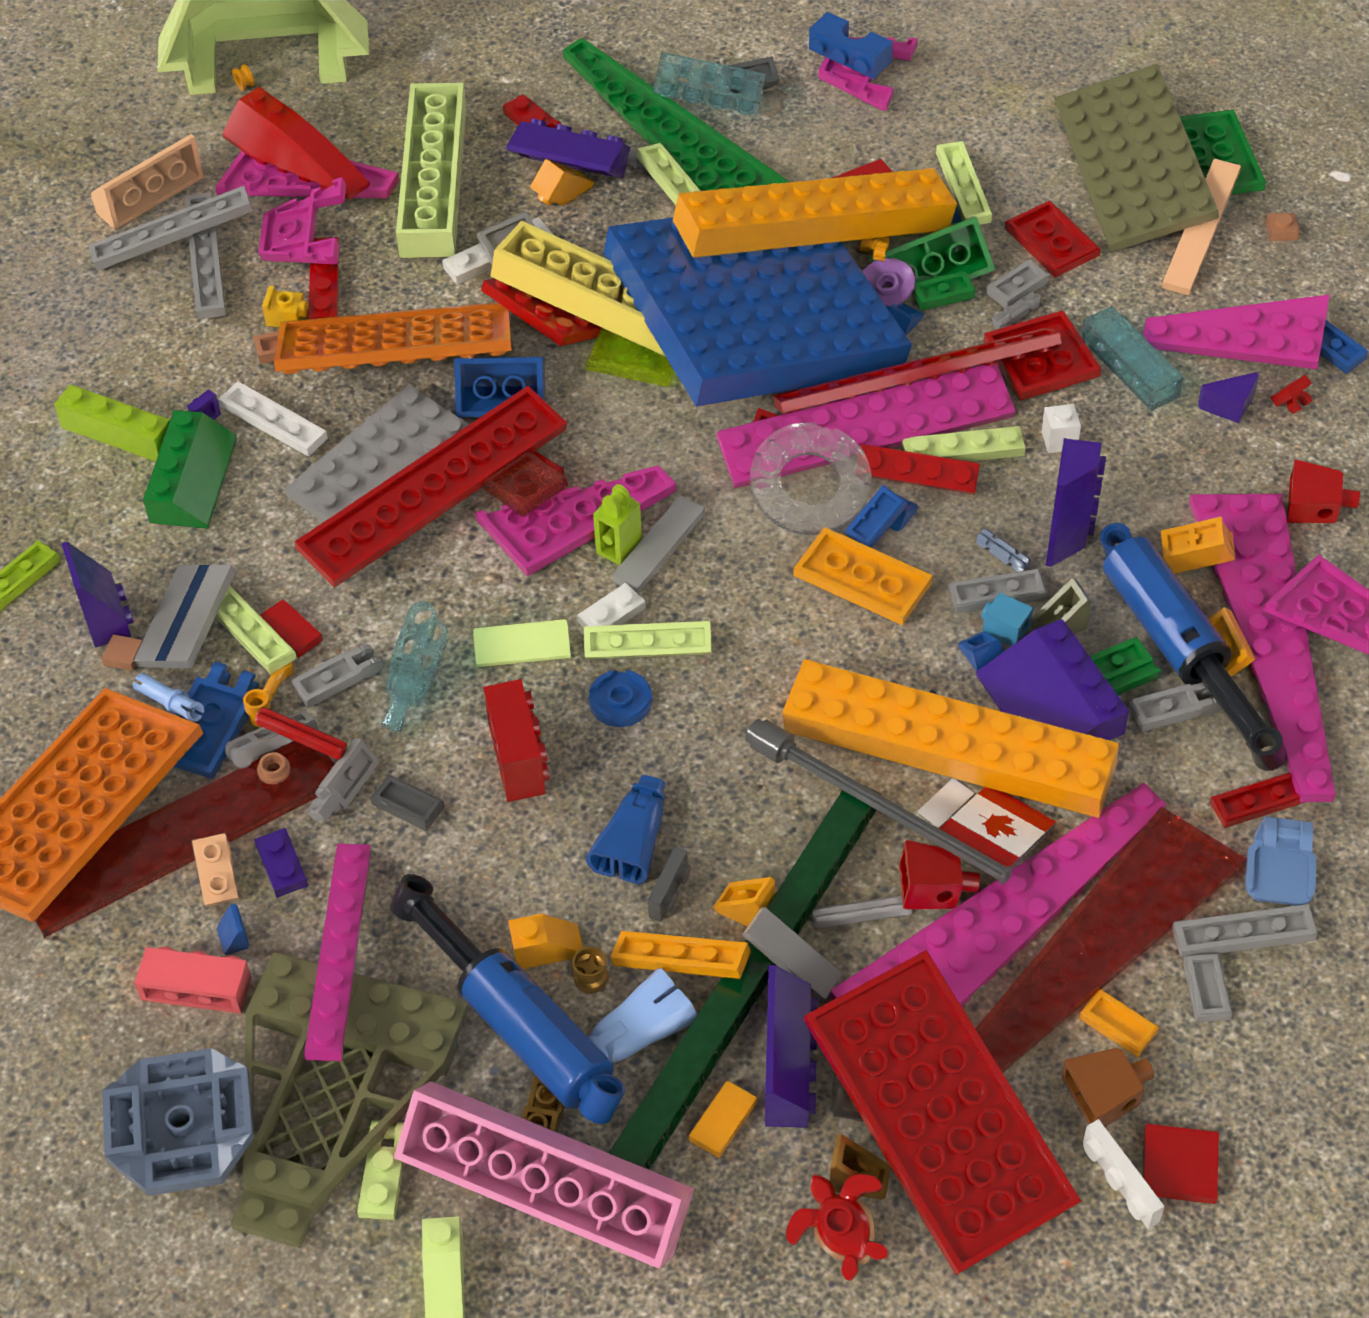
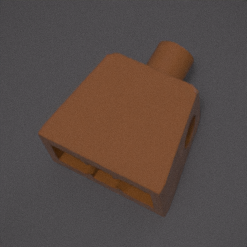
[1061,1048,1154,1127]

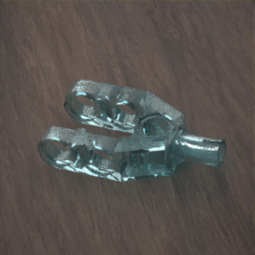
[382,601,449,732]

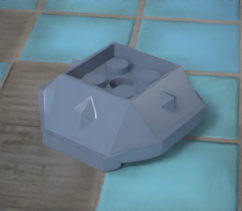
[102,1048,254,1196]

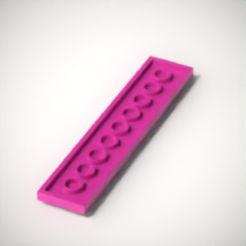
[716,362,1016,489]

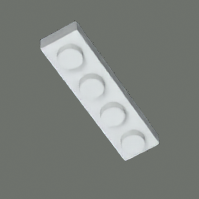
[442,217,553,285]
[218,381,328,457]

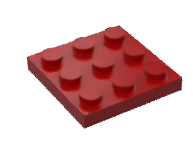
[984,310,1101,401]

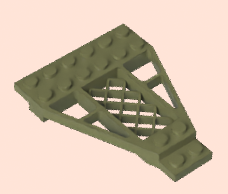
[231,952,469,1249]

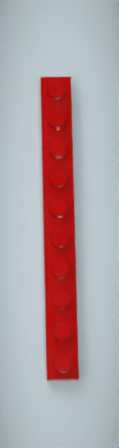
[773,327,1062,414]

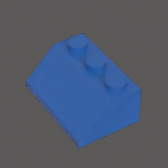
[454,356,545,418]

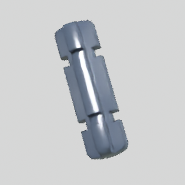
[976,529,1031,572]

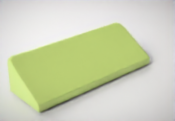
[473,619,571,667]

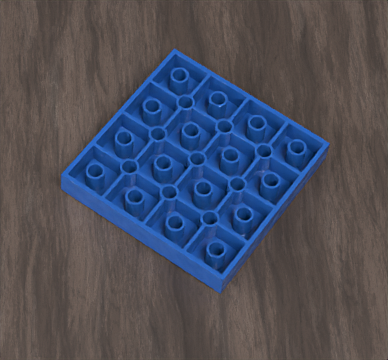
[603,217,912,407]

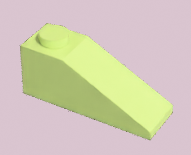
[422,1216,465,1318]

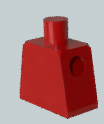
[1287,459,1360,523]
[898,840,980,909]

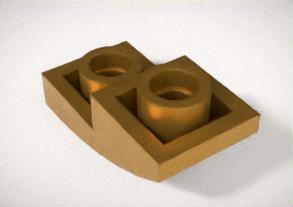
[521,1076,565,1132]

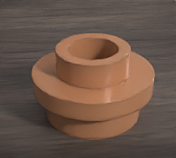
[257,752,291,784]

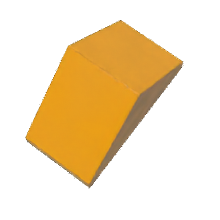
[713,877,775,927]

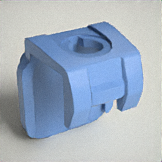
[1245,816,1317,906]

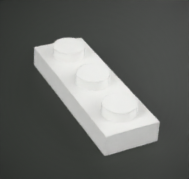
[1083,1119,1165,1229]

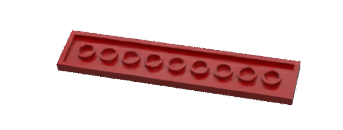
[295,386,567,588]

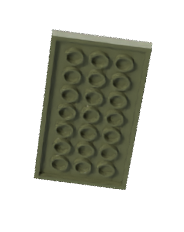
[1054,63,1219,253]

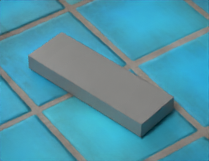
[948,569,1047,614]
[742,907,842,1002]

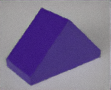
[1198,372,1259,423]

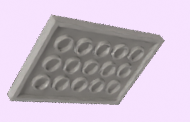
[285,384,469,522]

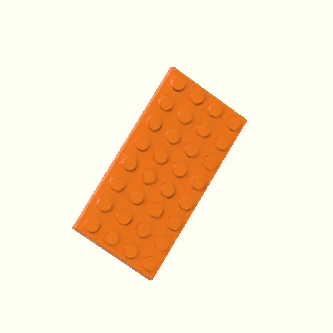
[274,303,512,374]
[0,688,203,923]

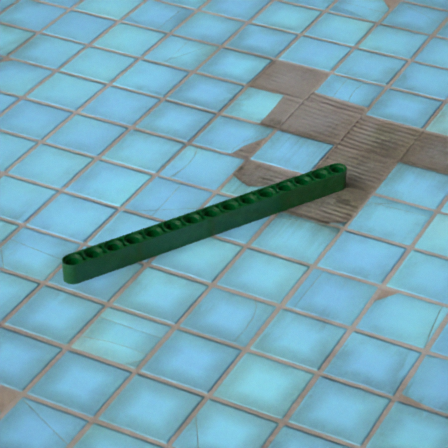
[609,786,882,1170]

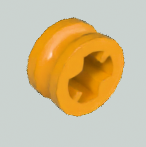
[232,64,255,91]

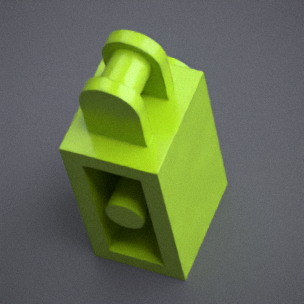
[593,484,642,565]

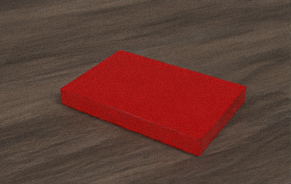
[1004,200,1101,278]

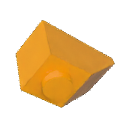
[530,159,595,206]
[508,913,583,969]

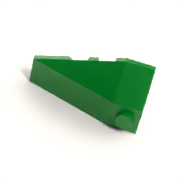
[870,216,996,282]

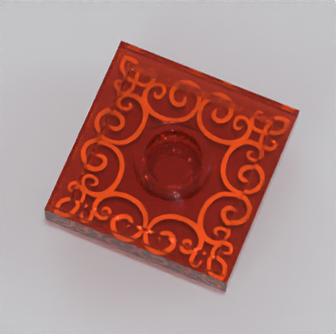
[483,451,568,517]

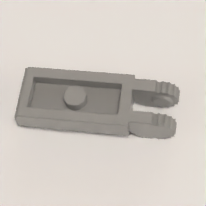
[291,644,384,708]
[1129,682,1222,732]

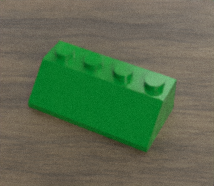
[143,410,237,529]

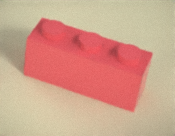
[134,947,252,1014]

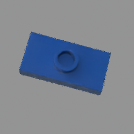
[844,485,908,548]

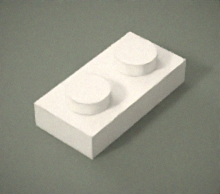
[577,583,646,628]

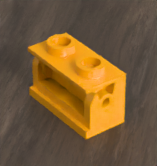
[1161,517,1235,574]

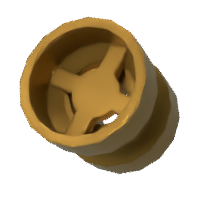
[572,946,608,994]

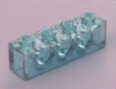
[653,52,766,115]

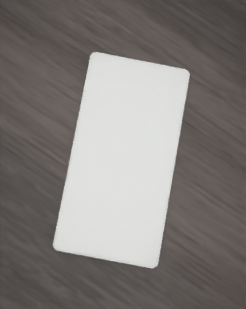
[918,778,974,827]

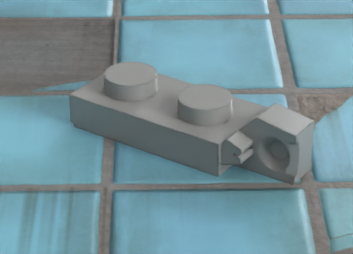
[306,739,380,821]

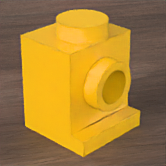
[262,286,308,327]

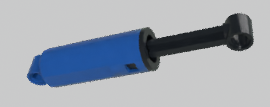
[1100,523,1286,771]
[390,874,626,1124]

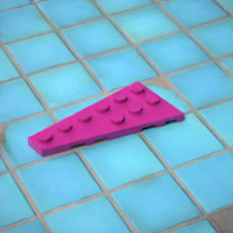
[215,151,399,199]
[1263,554,1369,655]

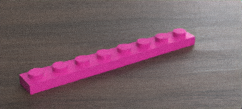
[305,843,371,1061]

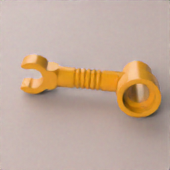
[858,236,890,262]
[243,661,294,727]

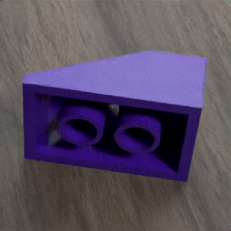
[61,542,134,648]

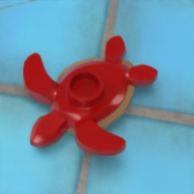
[786,1174,889,1281]

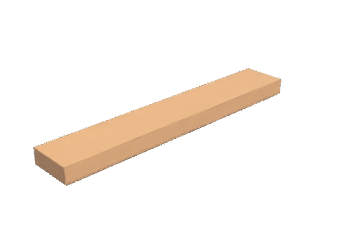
[1162,159,1241,296]

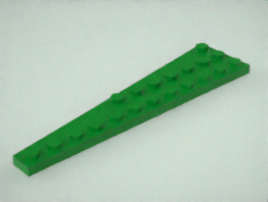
[563,38,790,191]

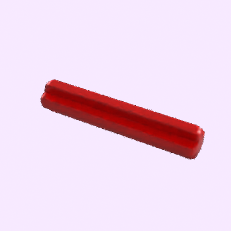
[255,707,347,760]

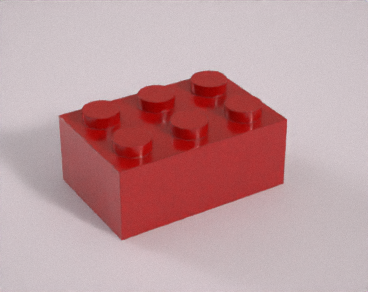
[483,679,550,802]

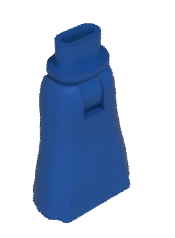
[585,775,665,884]

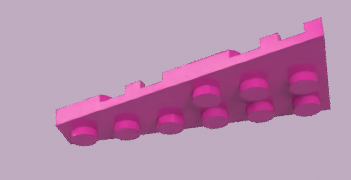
[1141,294,1330,370]
[475,465,676,577]

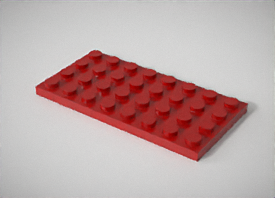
[803,950,1081,1276]

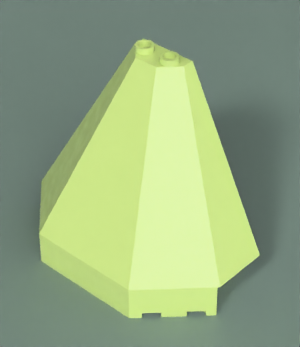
[157,0,369,95]

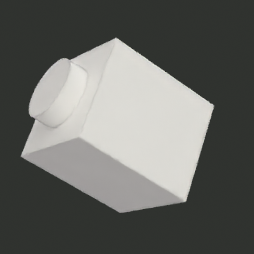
[1041,404,1081,453]

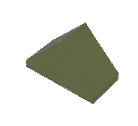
[1031,577,1092,634]

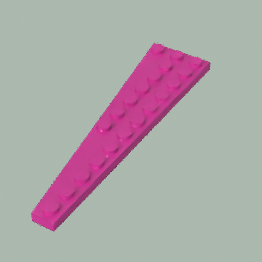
[1189,494,1336,802]
[830,783,1166,1008]

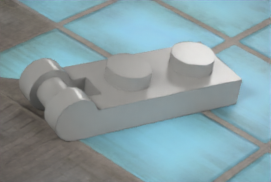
[225,709,319,769]

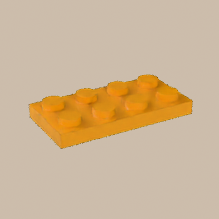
[793,527,933,625]

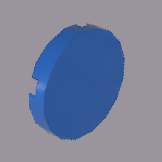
[588,670,653,728]

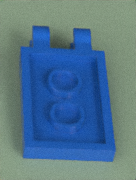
[174,661,259,779]

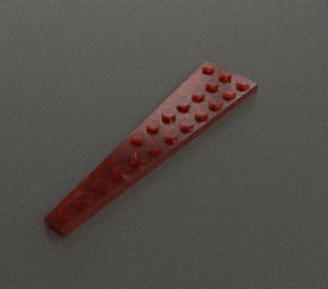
[975,806,1247,1073]

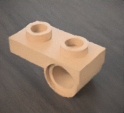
[192,833,239,908]

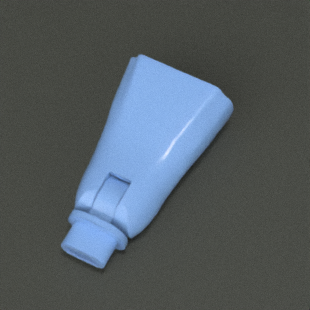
[588,968,697,1063]

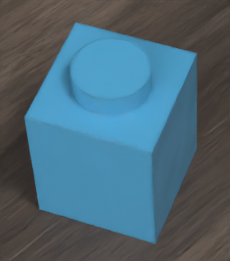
[981,592,1033,646]

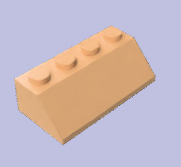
[91,134,204,230]

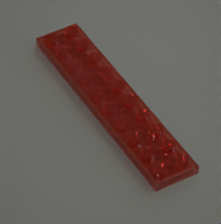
[35,741,335,938]

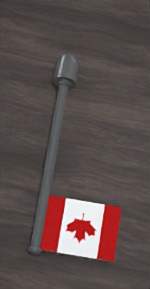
[745,719,1056,884]

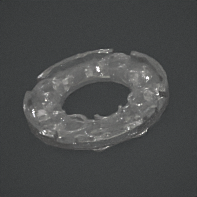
[749,422,871,535]

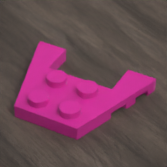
[818,37,918,111]
[258,177,346,264]

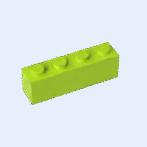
[54,384,170,462]

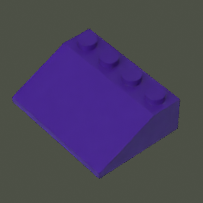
[976,619,1129,741]

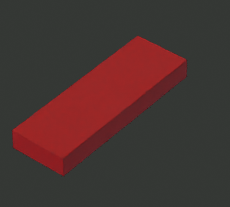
[1210,772,1306,828]

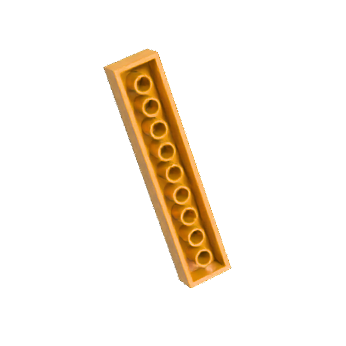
[673,168,957,258]
[782,659,1119,818]

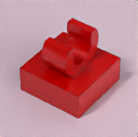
[1270,374,1312,414]

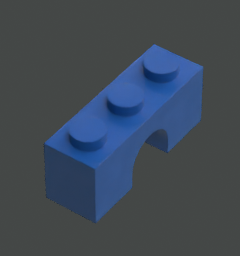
[809,12,893,79]

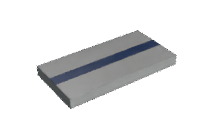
[133,565,236,668]

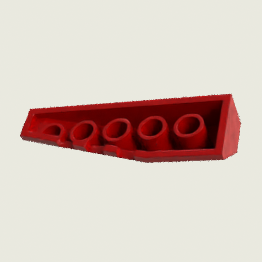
[222,86,370,200]

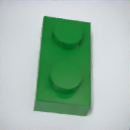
[912,271,975,311]

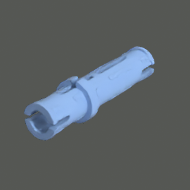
[133,673,204,722]

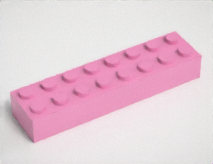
[394,1081,695,1269]

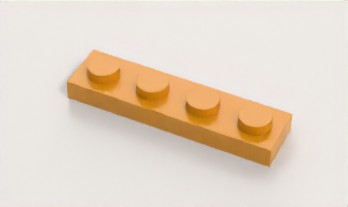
[610,931,751,979]

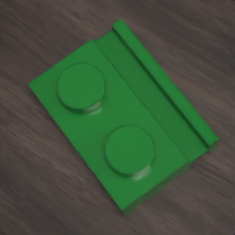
[1090,637,1161,695]

